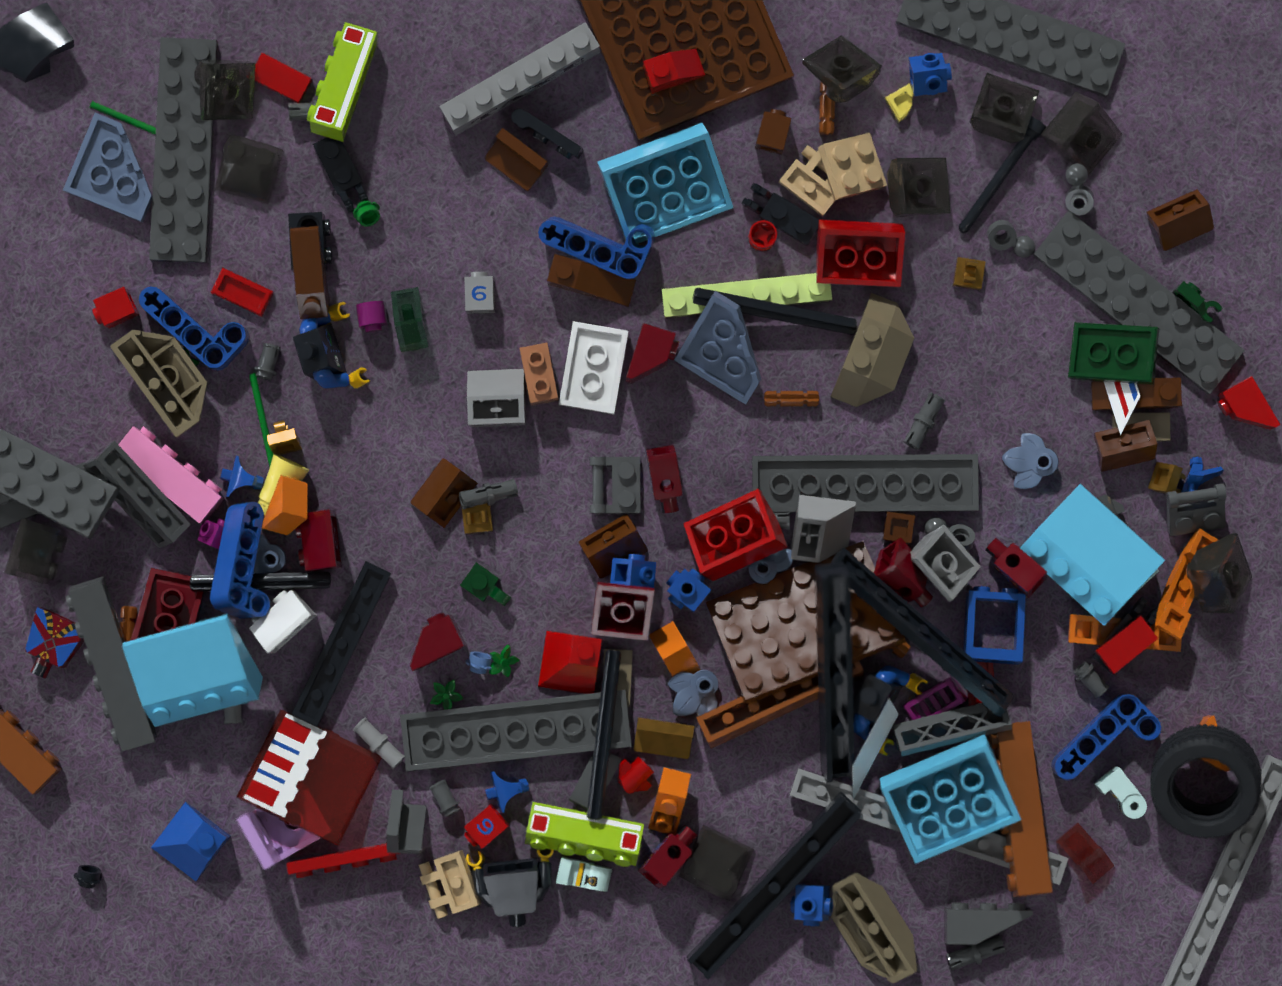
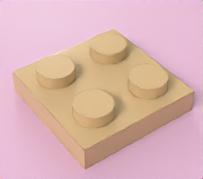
[818,133,887,200]

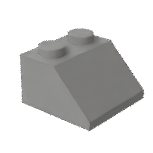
[910,525,981,602]

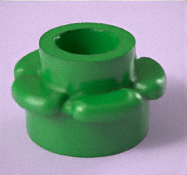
[353,201,380,227]

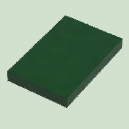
[1068,322,1159,384]

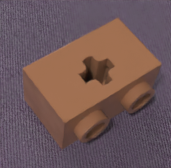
[520,343,559,406]

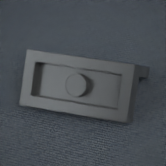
[386,789,426,854]

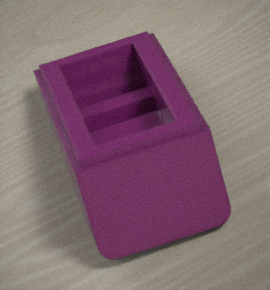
[903,676,967,720]

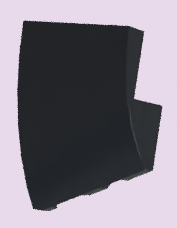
[0,2,74,83]

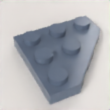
[63,113,152,223]
[674,291,762,404]

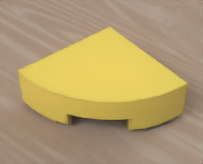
[885,83,913,123]

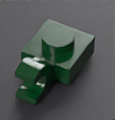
[1172,281,1222,323]
[460,562,511,606]

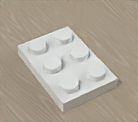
[559,321,629,415]

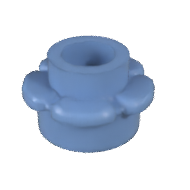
[465,652,492,674]

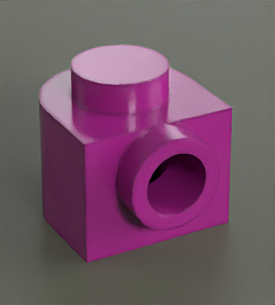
[356,301,388,333]
[197,518,224,549]

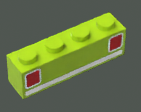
[307,22,378,142]
[525,802,644,867]

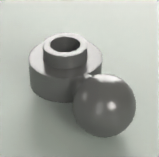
[1065,164,1094,215]
[987,220,1035,258]
[925,517,975,551]

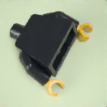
[466,849,554,927]

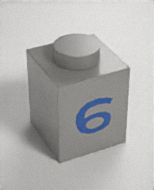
[464,272,495,314]

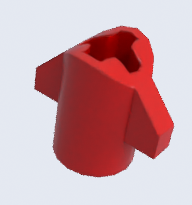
[617,756,654,794]

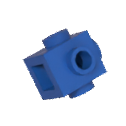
[909,53,952,96]
[610,554,656,588]
[666,568,711,612]
[791,885,833,926]

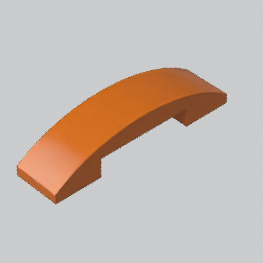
[1155,528,1223,640]
[1068,614,1182,652]

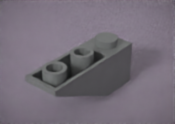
[944,902,1033,945]

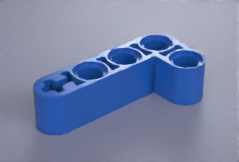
[538,217,655,279]
[139,286,249,371]
[210,502,270,619]
[1051,694,1161,780]

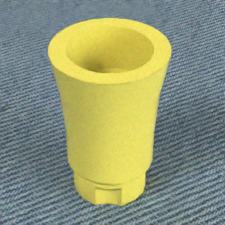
[257,454,309,516]

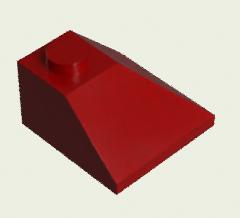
[538,631,602,694]

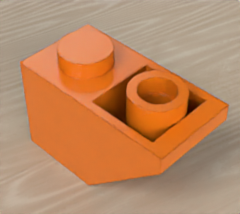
[648,767,691,835]

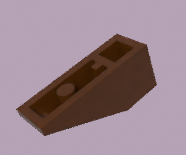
[290,226,330,319]
[547,254,636,307]
[1091,378,1182,410]

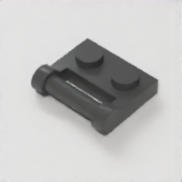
[589,457,640,514]
[1166,483,1227,536]

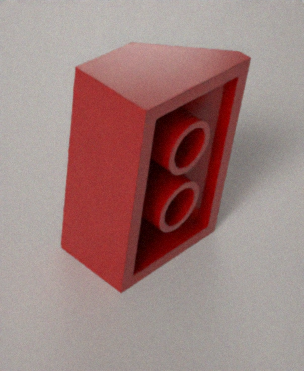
[816,220,905,287]
[683,489,788,581]

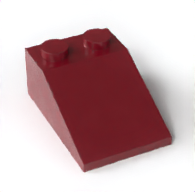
[131,568,204,641]

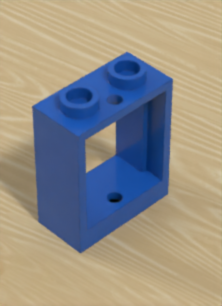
[963,586,1026,665]

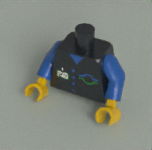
[293,302,370,389]
[853,666,928,756]

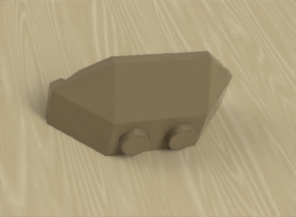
[830,293,914,407]
[110,330,208,438]
[831,873,917,984]

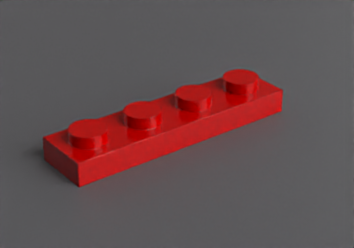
[286,843,401,878]

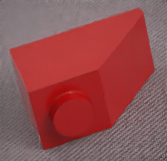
[643,49,705,94]
[1218,376,1280,430]

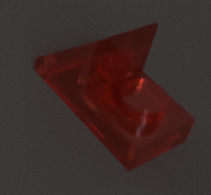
[1056,822,1114,884]

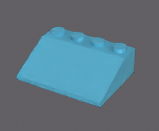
[597,123,734,244]
[1020,484,1165,626]
[122,615,263,727]
[880,734,1021,864]

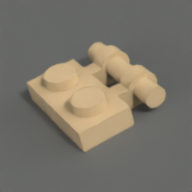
[779,145,836,217]
[419,850,482,919]

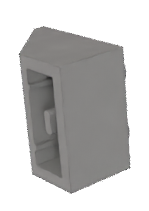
[467,369,526,428]
[791,495,856,563]

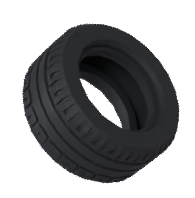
[1150,724,1262,839]

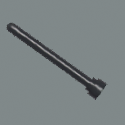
[958,116,1048,233]

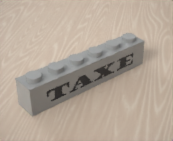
[439,22,600,136]

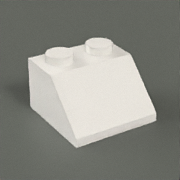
[249,590,317,653]

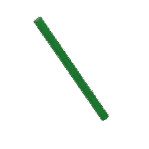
[90,101,156,135]
[249,373,273,468]

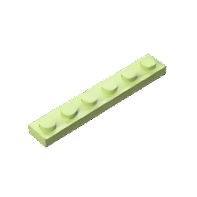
[662,273,832,318]

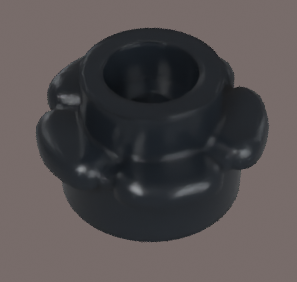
[74,865,102,888]

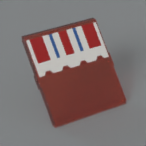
[236,710,382,846]

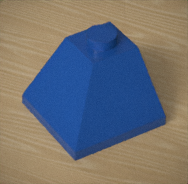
[151,802,231,881]

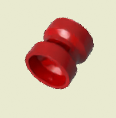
[748,220,777,252]

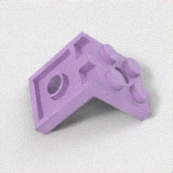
[237,782,333,870]

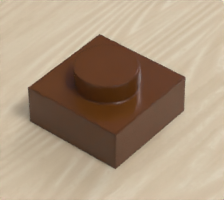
[882,511,915,544]

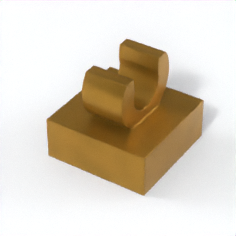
[953,257,986,290]
[267,420,302,455]
[1148,462,1186,494]
[462,504,493,534]

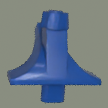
[220,456,264,497]
[1181,457,1224,493]
[485,771,529,813]

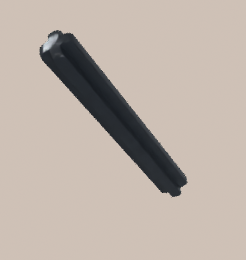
[190,572,331,592]

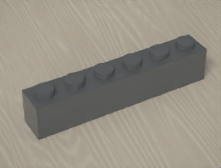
[66,576,157,752]

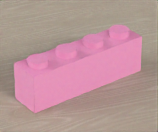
[118,426,225,524]

